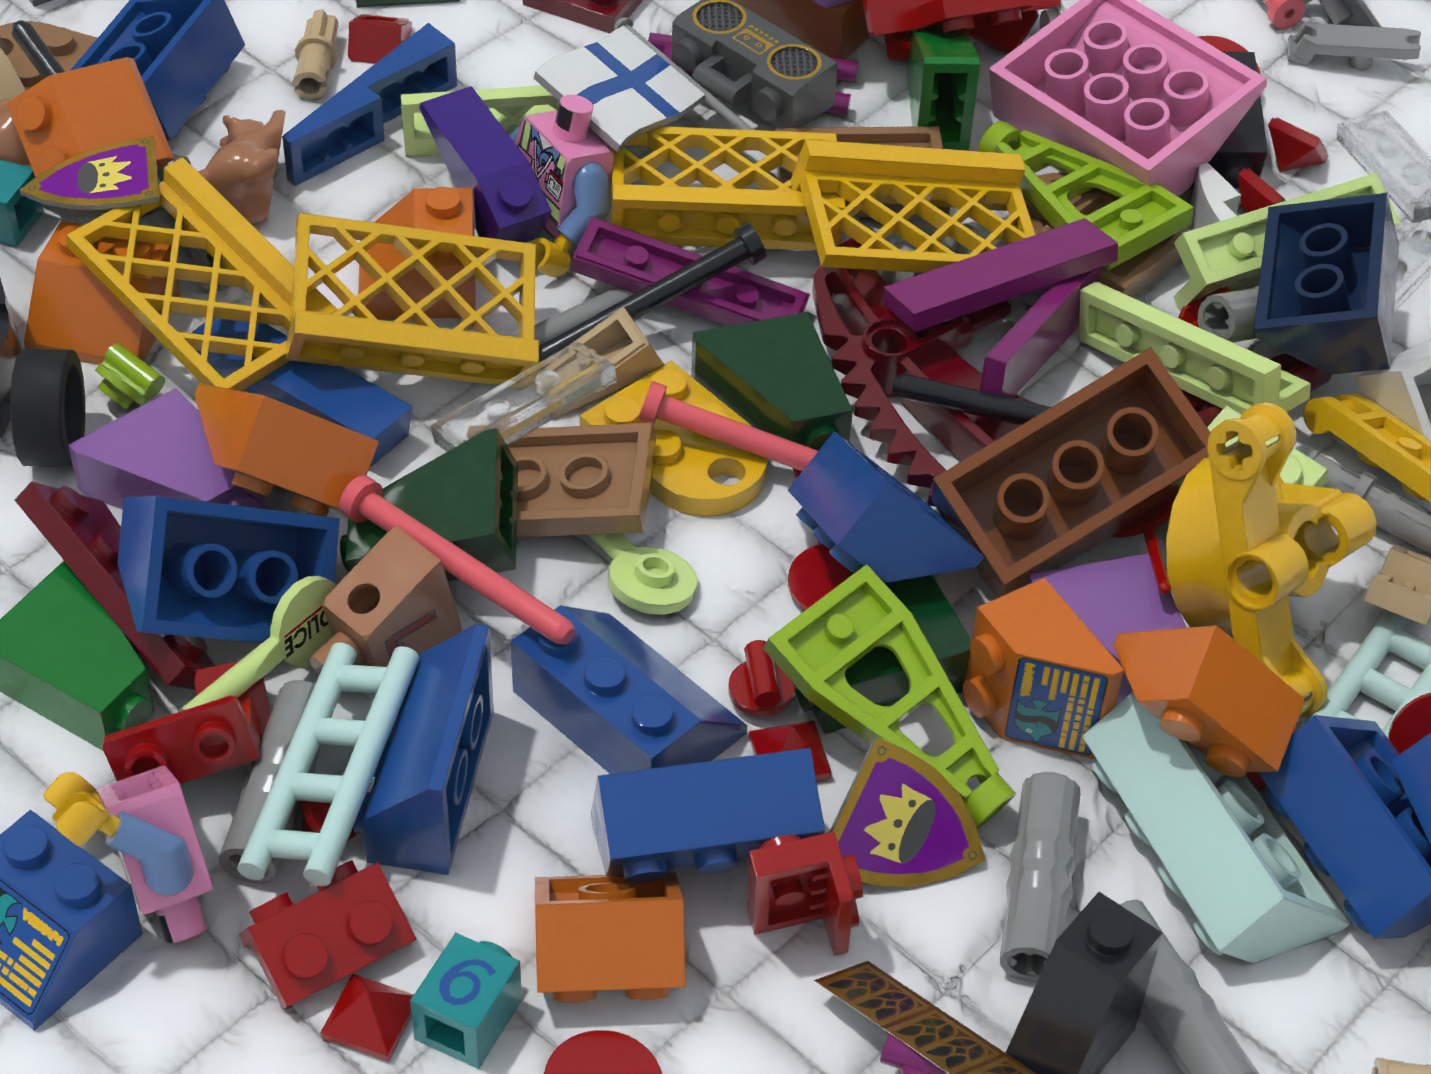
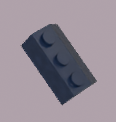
[1254,193,1399,375]

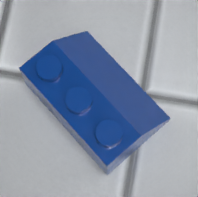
[71,0,245,141]
[788,431,984,583]
[117,496,340,643]
[511,605,748,774]
[354,624,494,875]
[1258,715,1431,939]
[591,748,825,884]

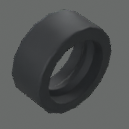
[10,349,86,466]

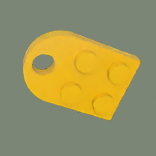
[579,360,768,516]

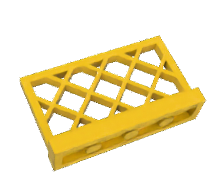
[611,126,845,251]
[790,139,1036,273]
[66,157,338,391]
[286,213,539,388]

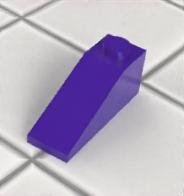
[419,86,552,243]

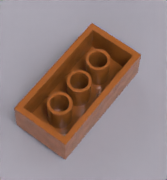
[931,347,1211,598]

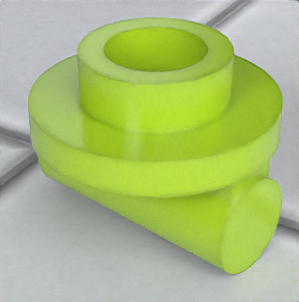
[95,343,165,410]

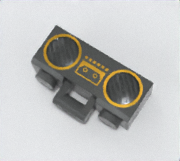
[672,0,837,128]

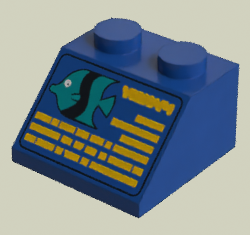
[0,809,143,1031]

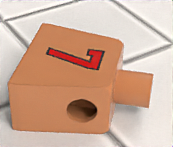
[309,525,462,675]

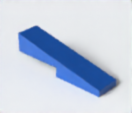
[282,23,457,186]
[191,318,413,468]

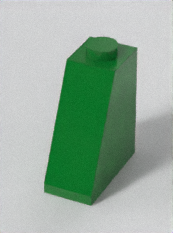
[907,27,980,151]
[0,561,155,751]

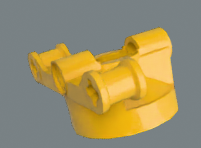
[1166,402,1377,726]

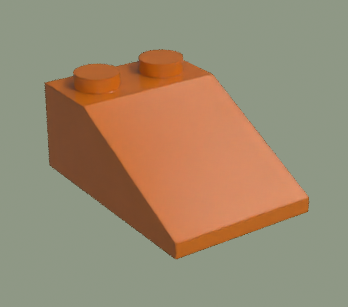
[194,383,379,517]

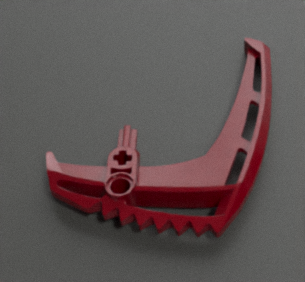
[812,238,1332,507]

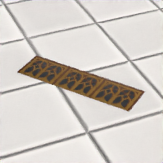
[814,961,1036,1074]

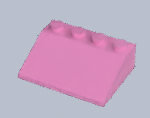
[989,0,1267,196]

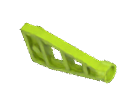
[978,121,1193,270]
[763,564,1016,829]

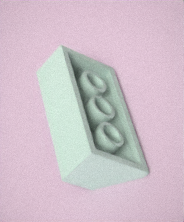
[1082,691,1351,964]

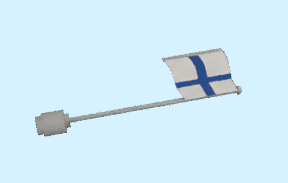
[533,17,923,285]

